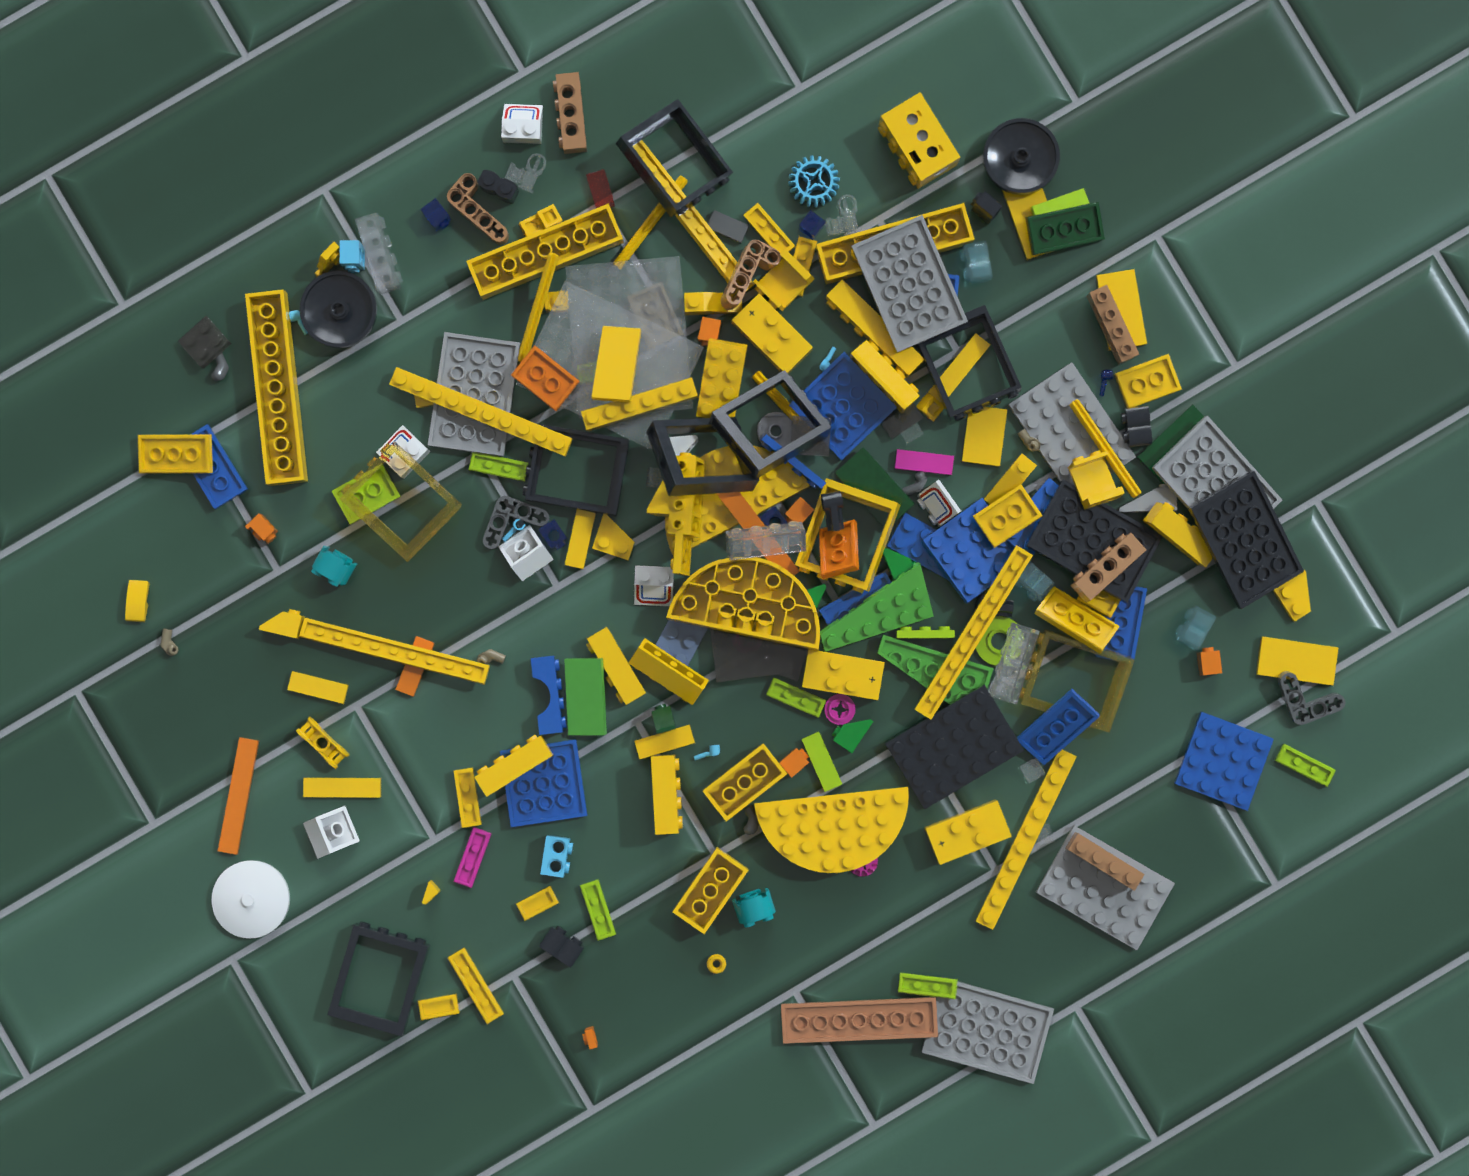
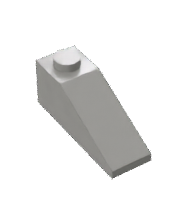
[1116,484,1177,513]

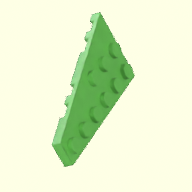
[820,562,934,652]
[877,634,994,704]

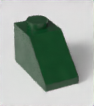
[651,704,677,734]

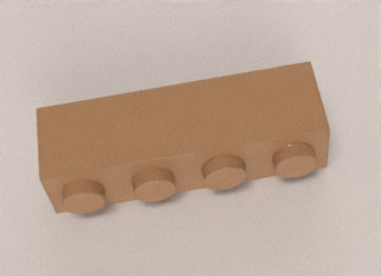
[1065,832,1145,891]

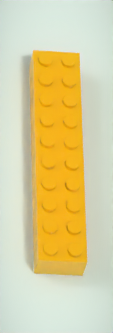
[245,290,308,486]

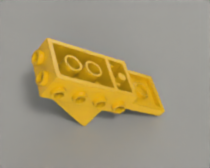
[647,452,705,576]

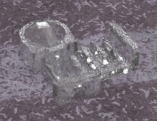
[505,153,546,194]
[825,194,862,237]

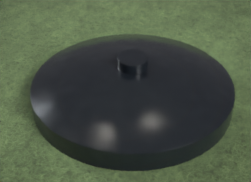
[983,118,1060,195]
[300,271,377,348]

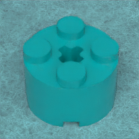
[311,546,357,587]
[732,888,776,928]

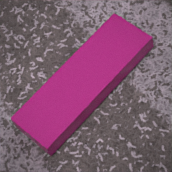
[895,449,954,475]
[453,827,492,888]

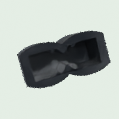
[477,170,519,204]
[970,191,1003,225]
[1120,406,1152,447]
[539,925,584,968]

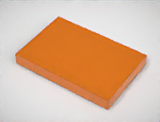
[511,345,580,411]
[819,519,859,579]

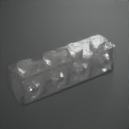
[355,213,403,295]
[726,521,806,560]
[989,622,1040,705]

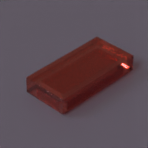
[586,169,615,208]

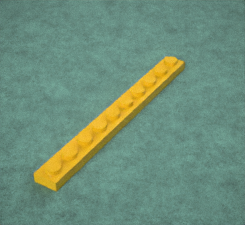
[633,140,755,292]
[389,367,573,457]
[915,545,1033,719]
[299,618,490,685]
[975,749,1077,930]

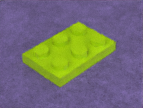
[332,463,401,525]

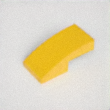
[519,204,563,237]
[125,580,150,622]

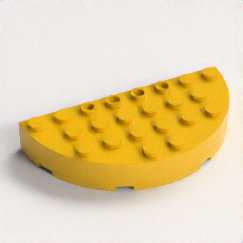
[665,446,810,557]
[666,556,820,651]
[754,787,909,873]

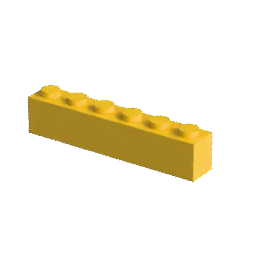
[826,279,925,378]
[581,377,698,431]

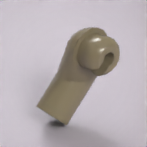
[1017,429,1041,452]
[160,629,179,656]
[477,649,506,664]

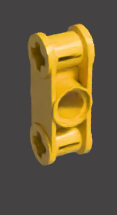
[296,716,349,769]

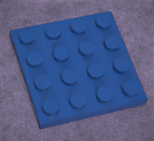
[789,352,897,460]
[921,498,1014,603]
[1174,712,1274,811]
[500,739,588,827]

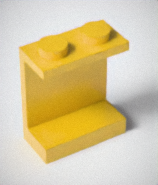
[753,249,815,311]
[1068,450,1125,510]

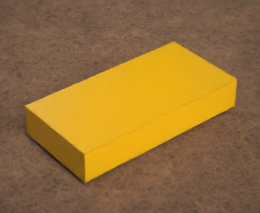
[516,886,559,921]
[418,994,460,1020]

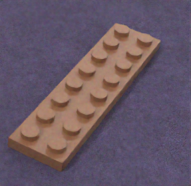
[781,997,938,1044]

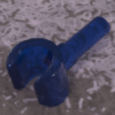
[1099,370,1113,396]

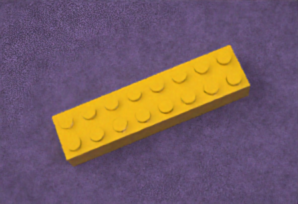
[466,203,624,300]
[816,203,975,284]

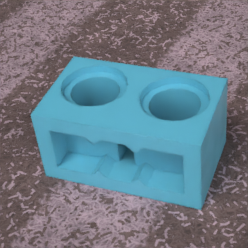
[340,240,365,273]
[540,835,573,878]

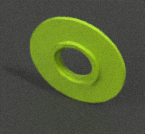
[976,616,1025,666]

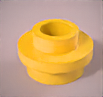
[707,954,726,974]

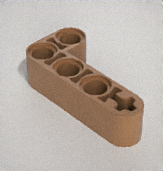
[447,173,509,245]
[721,240,781,310]

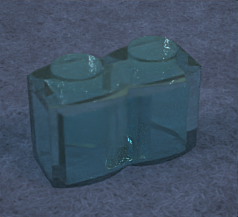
[959,241,993,284]
[1015,561,1056,602]
[1175,606,1216,651]

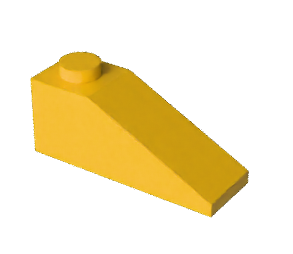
[684,292,742,316]
[984,454,1037,505]

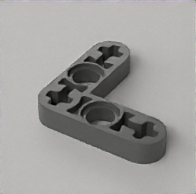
[483,496,550,549]
[1278,671,1345,725]

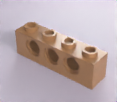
[553,72,587,154]
[1086,285,1139,365]
[1070,533,1146,603]

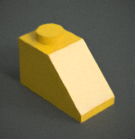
[259,609,305,639]

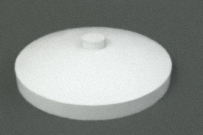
[212,860,290,938]

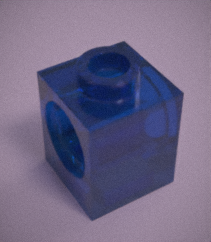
[420,198,452,231]
[798,210,826,240]
[759,506,788,537]
[538,519,568,550]

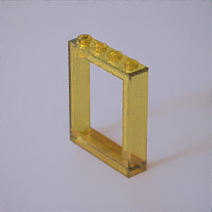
[340,441,462,562]
[1018,629,1134,733]

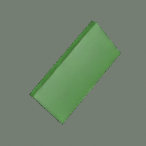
[564,658,607,735]

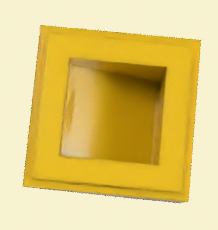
[916,393,944,422]
[422,880,440,905]

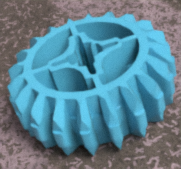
[788,155,840,208]

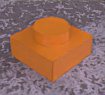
[582,1026,598,1049]

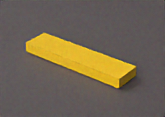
[928,333,990,403]
[303,778,381,798]
[448,947,504,1024]

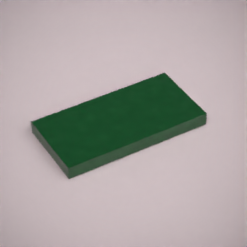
[1025,202,1105,255]
[1137,404,1204,484]
[835,447,915,527]

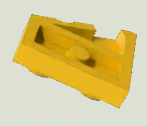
[314,242,340,277]
[592,514,635,561]
[1273,570,1311,622]

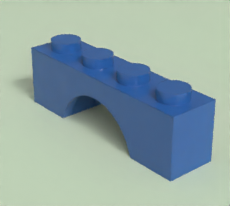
[531,656,567,735]

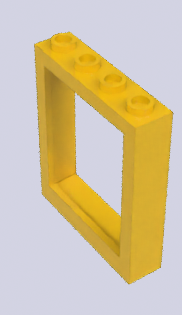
[795,478,900,593]

